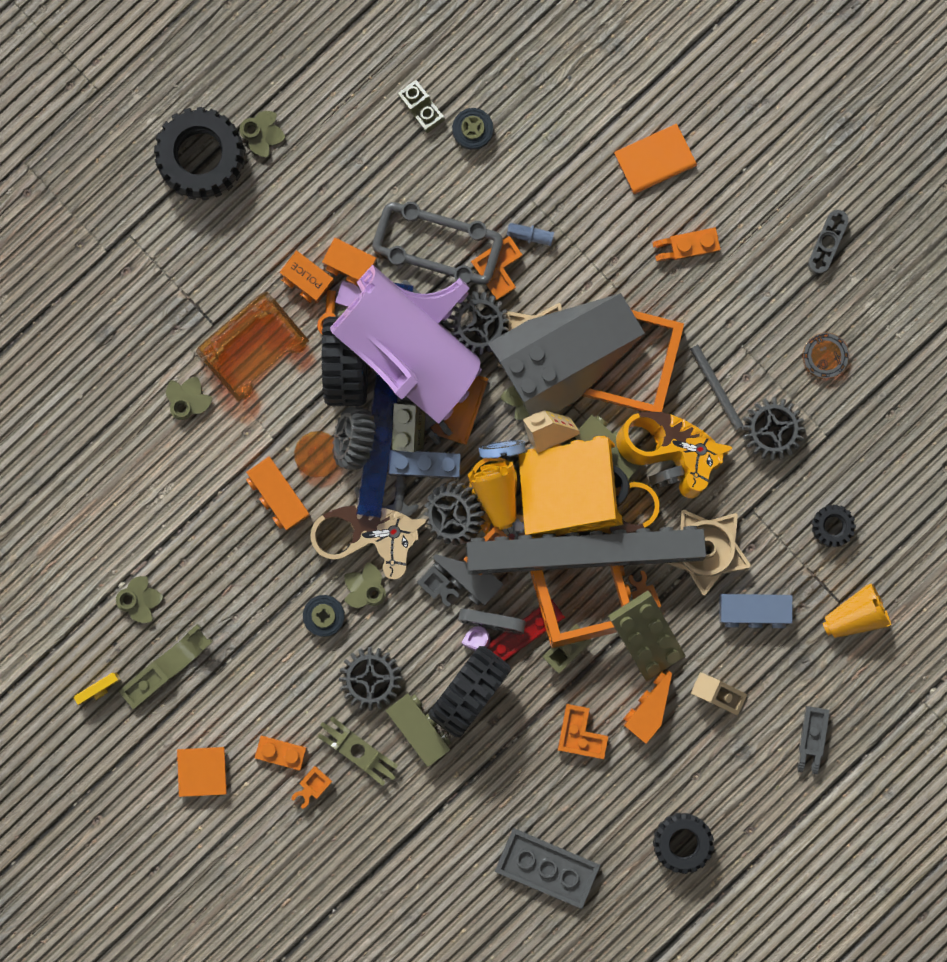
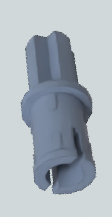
[507,223,554,246]

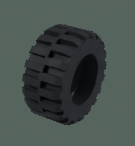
[154,107,245,200]
[321,316,368,406]
[428,646,511,738]

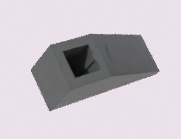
[433,554,504,606]

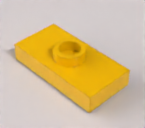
[74,672,121,705]

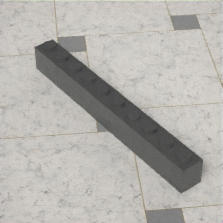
[466,526,706,575]

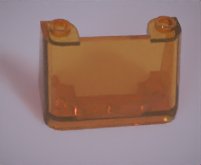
[196,292,309,402]

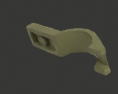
[118,624,213,709]

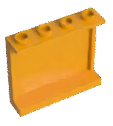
[518,436,623,539]

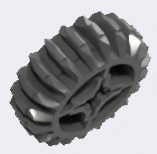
[446,292,510,355]
[741,397,805,461]
[332,406,376,470]
[424,481,486,545]
[339,647,402,711]

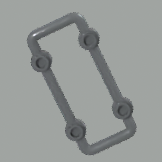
[372,202,503,285]

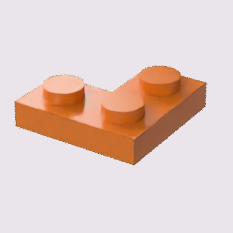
[471,236,523,301]
[557,704,608,759]

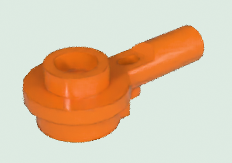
[317,290,336,334]

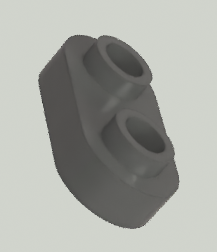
[649,465,685,489]

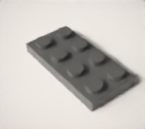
[495,828,600,909]

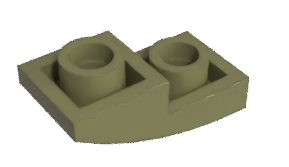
[398,80,445,133]

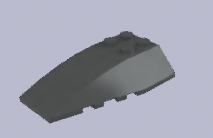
[488,293,645,416]

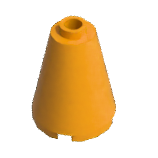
[468,461,516,530]
[823,583,892,638]

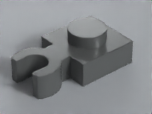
[417,565,459,606]

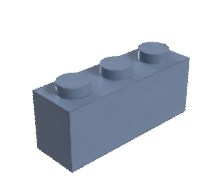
[388,450,460,479]
[719,594,792,628]

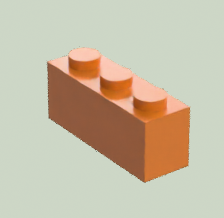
[246,456,310,531]

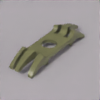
[317,716,398,786]

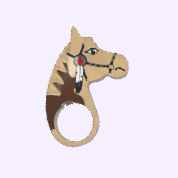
[311,505,427,579]

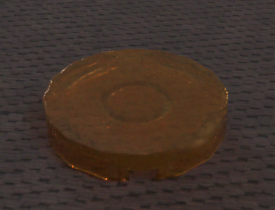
[294,431,338,478]

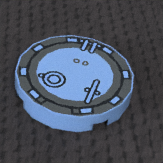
[478,440,526,459]

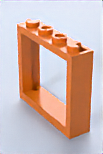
[582,310,684,412]
[530,566,631,649]

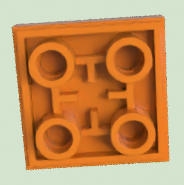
[177,747,227,797]

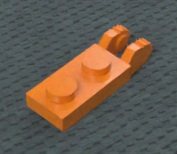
[652,227,721,262]

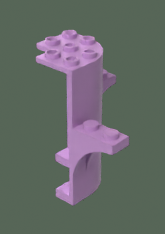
[330,265,482,424]

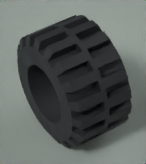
[653,813,714,874]

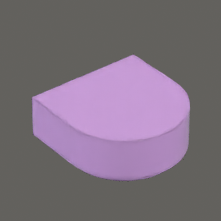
[335,280,361,307]
[462,626,490,651]

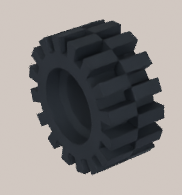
[812,504,856,547]

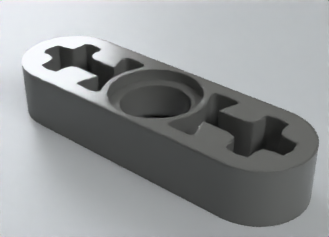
[808,210,849,274]
[458,609,527,635]

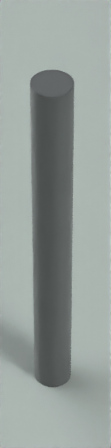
[690,345,744,430]

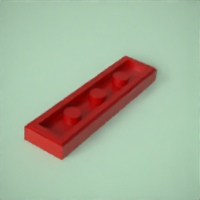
[487,599,565,661]

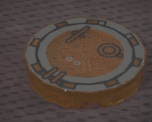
[802,332,850,380]

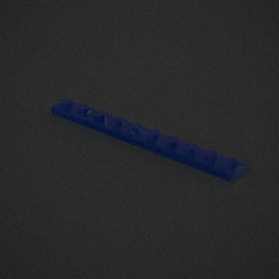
[356,282,414,518]

